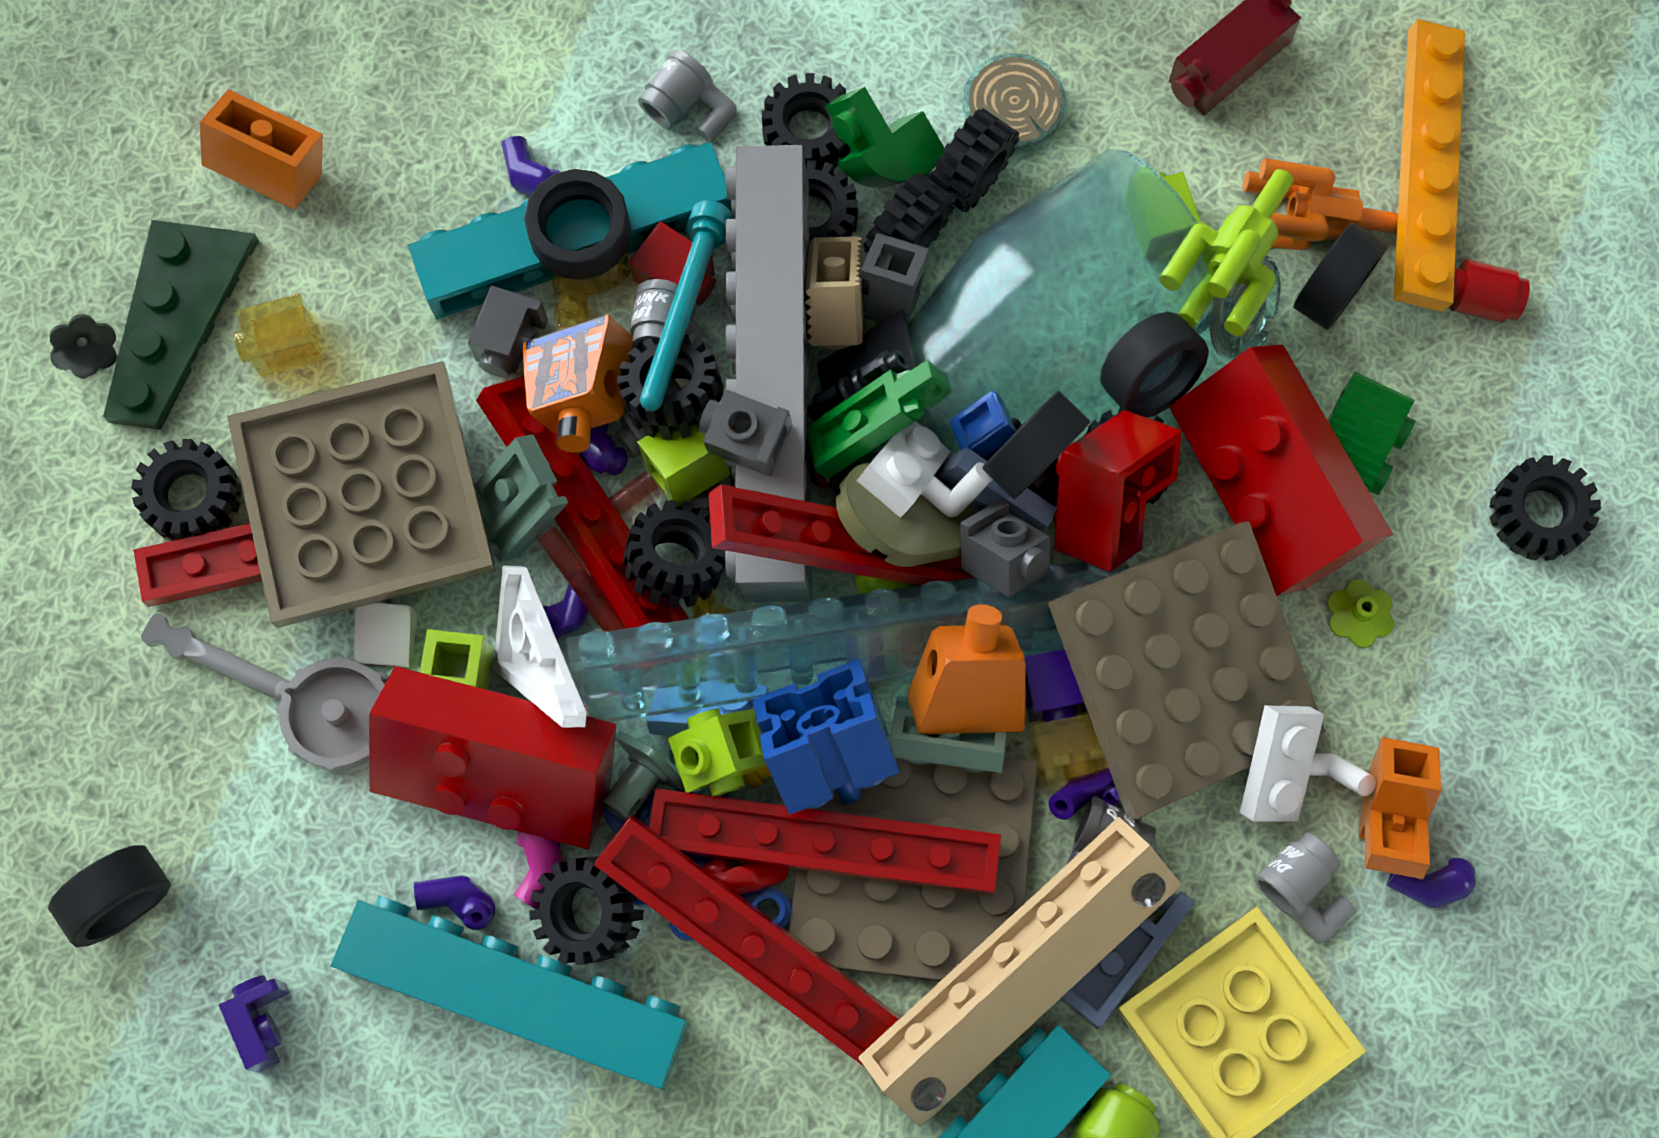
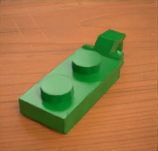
[807,360,952,479]

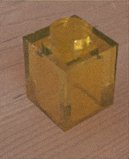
[233,293,323,377]

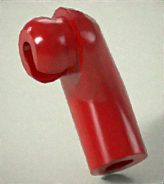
[703,858,789,895]

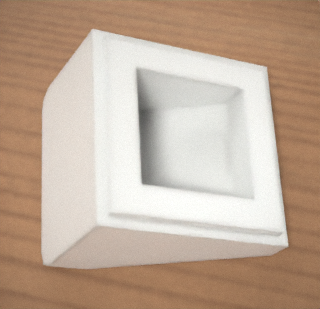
[354,602,418,669]

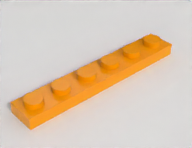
[1393,19,1465,312]

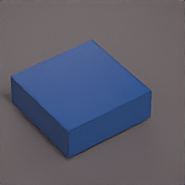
[949,390,1017,459]

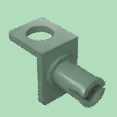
[600,731,686,822]

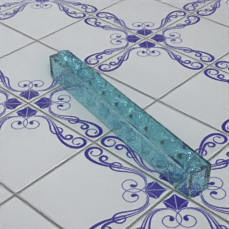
[566,561,1129,722]

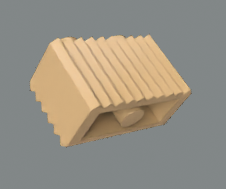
[805,237,864,350]

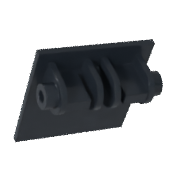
[807,309,917,422]

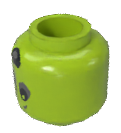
[1072,1083,1161,1138]

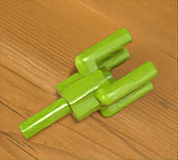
[1159,169,1294,337]

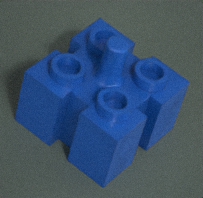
[753,658,900,815]

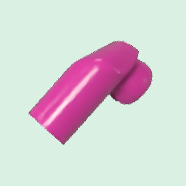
[513,831,564,909]

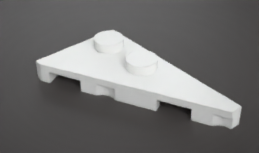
[493,566,586,727]

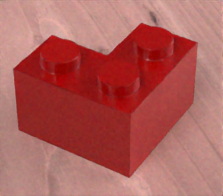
[1053,410,1182,572]

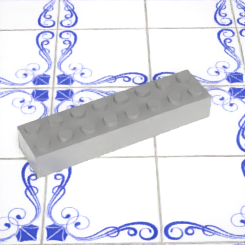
[725,145,812,602]

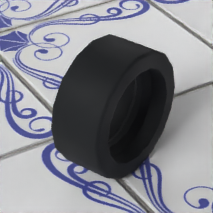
[524,169,631,280]
[1293,222,1388,330]
[1100,311,1209,418]
[982,391,1090,499]
[48,845,171,948]

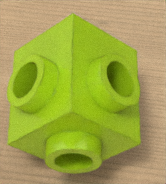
[668,708,767,797]

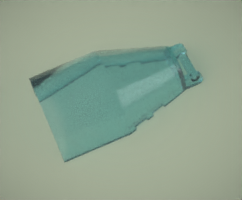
[881,149,1224,453]

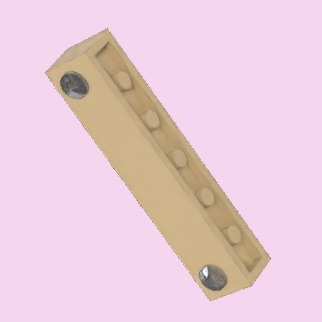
[858,817,1182,1128]

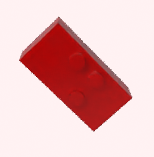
[1169,344,1394,597]
[369,666,617,850]

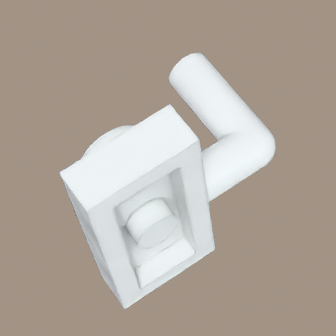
[857,421,993,518]
[1240,705,1376,822]

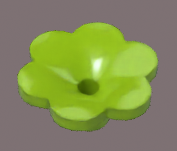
[1327,579,1394,648]

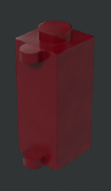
[1168,0,1302,116]

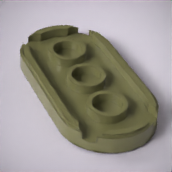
[836,453,977,567]

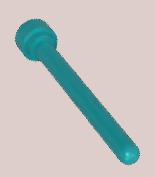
[640,200,733,411]

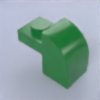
[825,87,945,188]

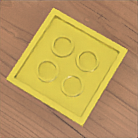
[1116,906,1367,1138]

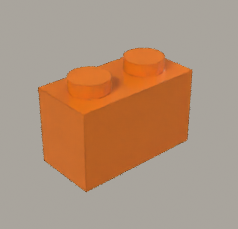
[200,89,323,210]

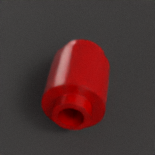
[1449,259,1530,323]

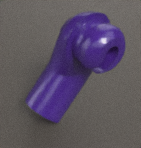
[1048,768,1121,820]

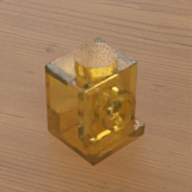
[1029,714,1106,789]

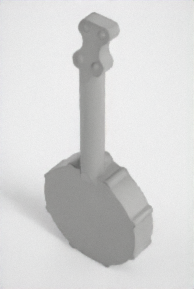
[141,614,385,774]

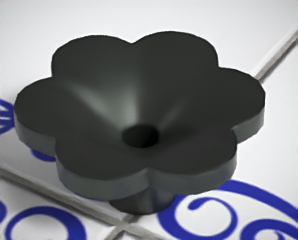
[49,314,117,379]

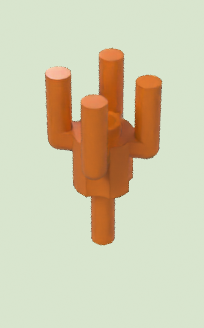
[1242,158,1398,250]

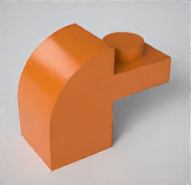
[1359,737,1441,879]

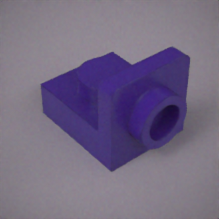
[219,975,289,1073]

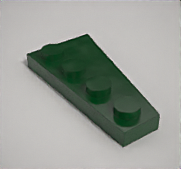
[103,220,259,430]

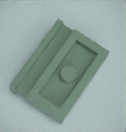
[475,435,568,562]
[890,696,1007,773]

